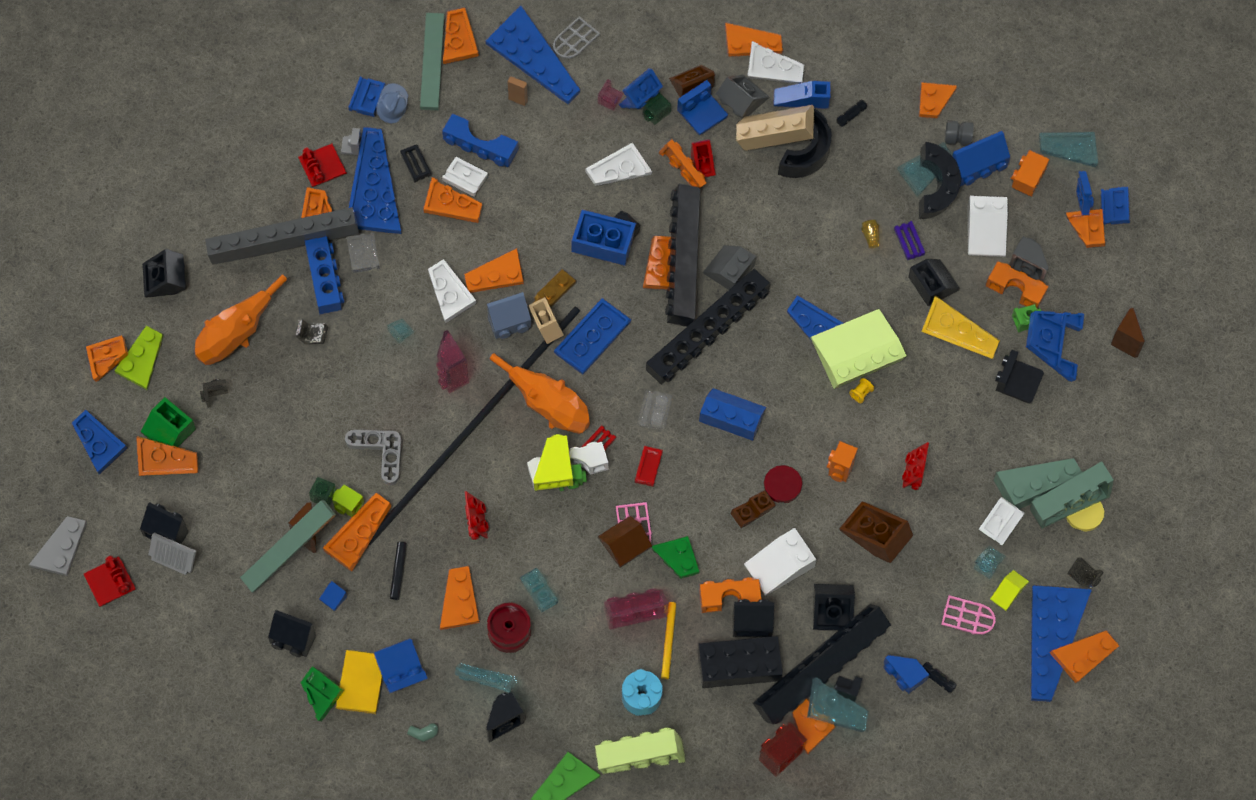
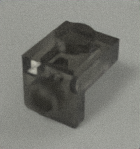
[296,320,328,345]
[200,379,228,408]
[1067,558,1104,588]

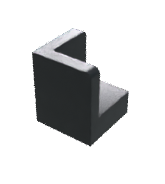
[833,676,863,702]

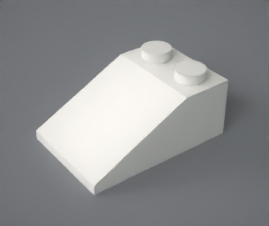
[967,196,1008,257]
[744,528,816,596]

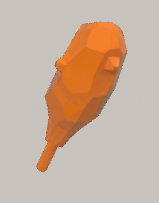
[195,275,287,365]
[490,353,590,434]

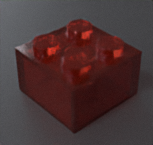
[759,722,807,777]

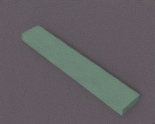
[420,13,444,110]
[240,500,336,593]

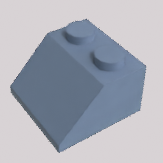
[487,292,531,339]

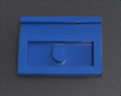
[349,77,385,117]
[1076,171,1093,215]
[1101,187,1130,225]

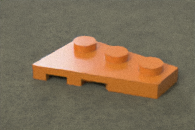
[443,8,478,64]
[423,177,482,223]
[643,236,671,290]
[464,248,523,293]
[136,436,198,476]

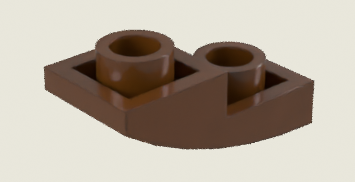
[730,490,776,528]

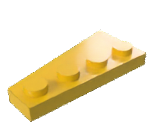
[921,296,1000,359]

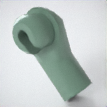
[407,723,438,741]

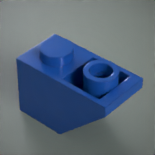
[884,655,929,694]

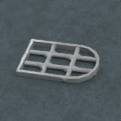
[553,17,600,59]

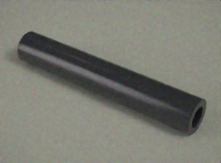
[389,542,407,600]

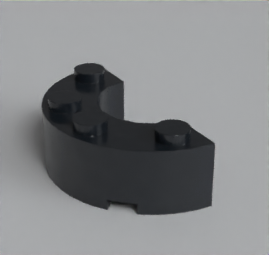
[778,108,832,178]
[919,142,961,219]

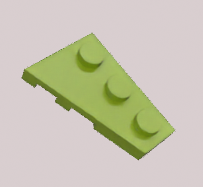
[114,326,163,390]

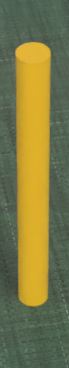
[661,602,676,679]

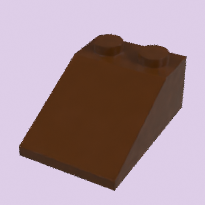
[839,501,913,563]

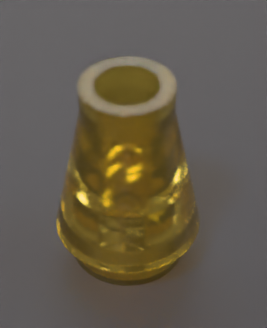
[861,220,880,249]

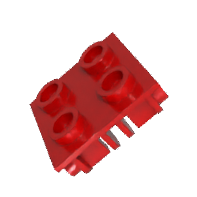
[298,144,346,187]
[902,442,929,490]
[465,491,489,540]
[83,556,136,607]

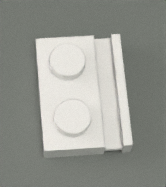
[442,157,488,197]
[979,497,1025,545]

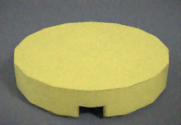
[1066,502,1104,532]

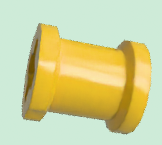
[849,378,874,403]

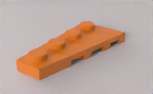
[323,493,392,572]

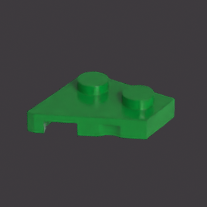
[652,536,699,579]
[300,666,344,721]

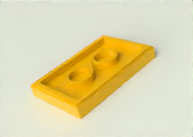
[336,650,382,714]

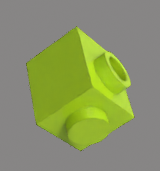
[332,484,364,517]

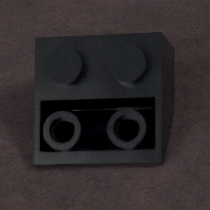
[908,259,960,306]
[140,502,188,544]
[732,599,774,637]

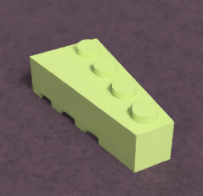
[595,728,686,774]

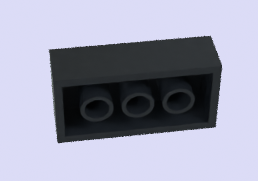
[698,636,783,688]

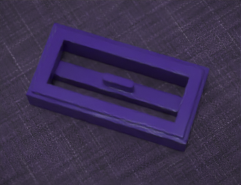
[894,221,925,260]

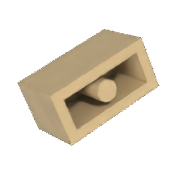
[528,297,564,344]

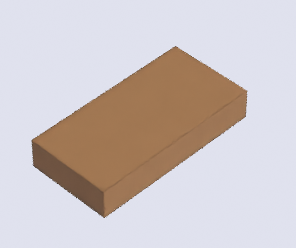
[508,77,528,106]

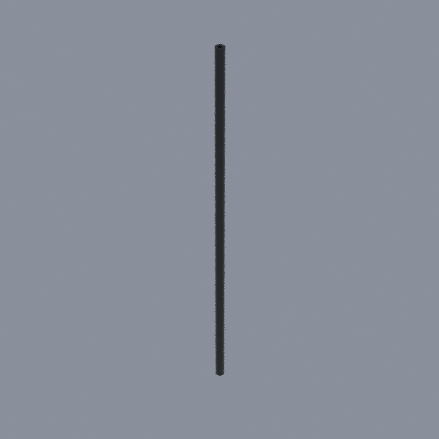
[369,307,580,545]

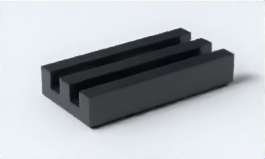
[400,144,432,183]

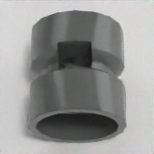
[945,120,974,146]

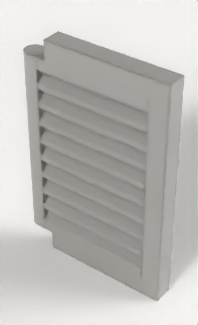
[148,533,196,575]

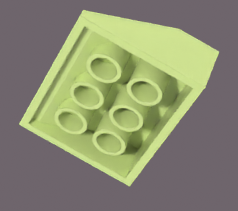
[811,309,906,389]

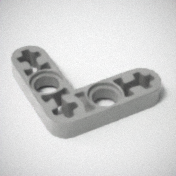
[345,430,401,486]

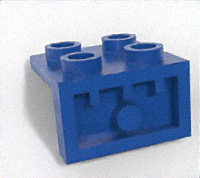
[619,69,663,109]
[677,80,728,135]
[374,639,428,693]

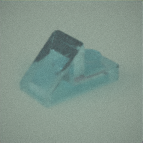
[974,546,1006,579]

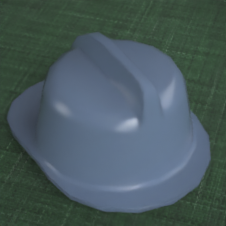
[376,83,408,124]

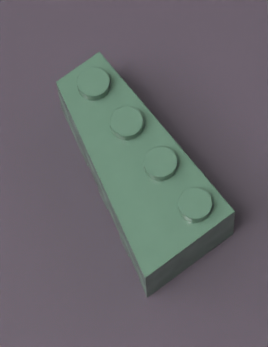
[994,458,1082,510]
[1030,461,1114,529]

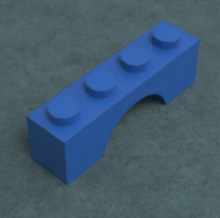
[442,114,519,167]

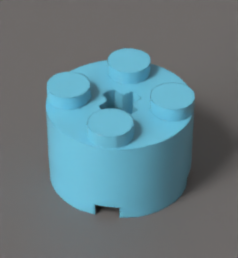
[622,669,662,715]

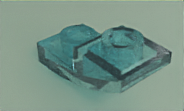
[520,568,558,613]

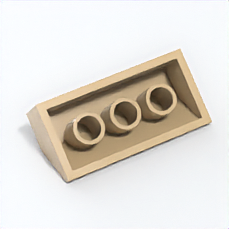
[736,105,814,150]

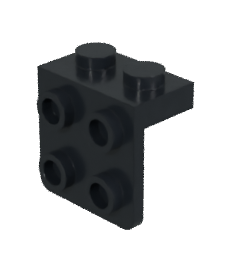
[995,350,1044,403]

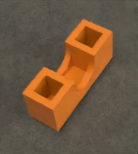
[986,261,1048,309]
[699,577,762,613]

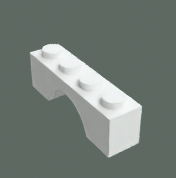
[527,442,609,488]

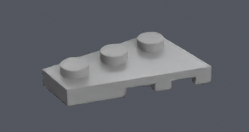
[29,516,87,576]

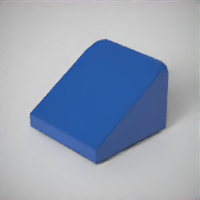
[319,581,347,611]

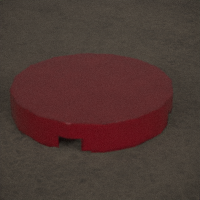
[764,465,803,503]

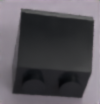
[142,249,186,298]
[813,584,855,631]
[268,610,316,657]
[486,691,524,743]

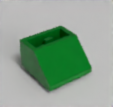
[141,397,196,447]

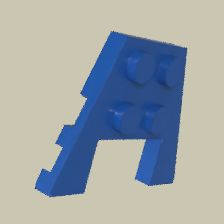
[1026,311,1084,382]

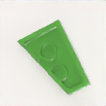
[531,752,600,800]

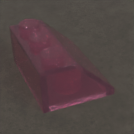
[436,330,469,394]
[604,589,668,630]

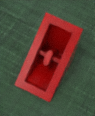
[691,139,715,177]

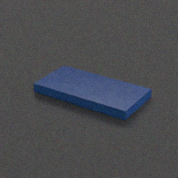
[554,298,631,375]

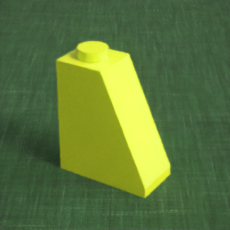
[533,434,573,491]

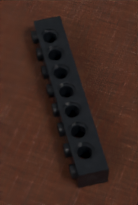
[646,269,770,385]

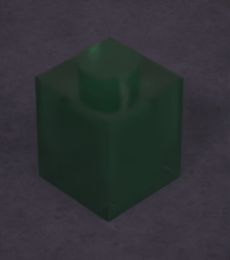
[642,92,671,125]
[309,476,336,506]

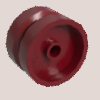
[487,603,531,653]

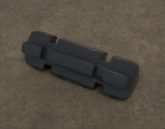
[836,100,867,127]
[923,662,957,693]

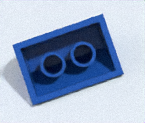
[953,131,1010,186]
[571,210,636,265]
[699,388,766,441]

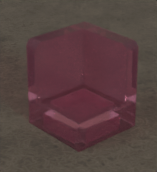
[598,79,623,111]

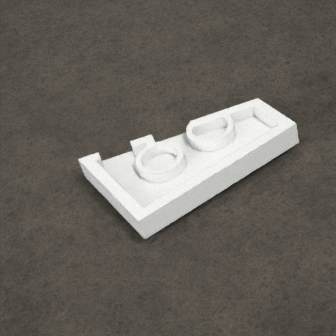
[748,41,804,84]
[585,143,652,186]
[428,259,476,323]

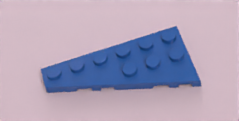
[485,6,580,104]
[349,127,401,234]
[1031,586,1092,702]

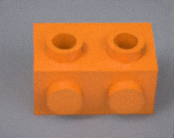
[1011,150,1050,197]
[827,441,858,482]

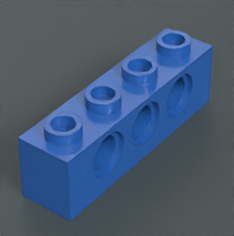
[305,236,344,314]

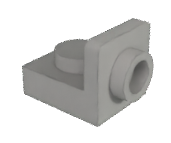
[341,128,361,155]

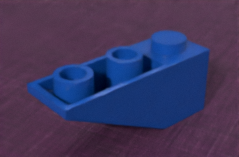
[774,81,830,109]

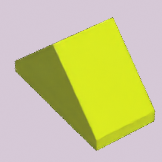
[990,570,1029,611]

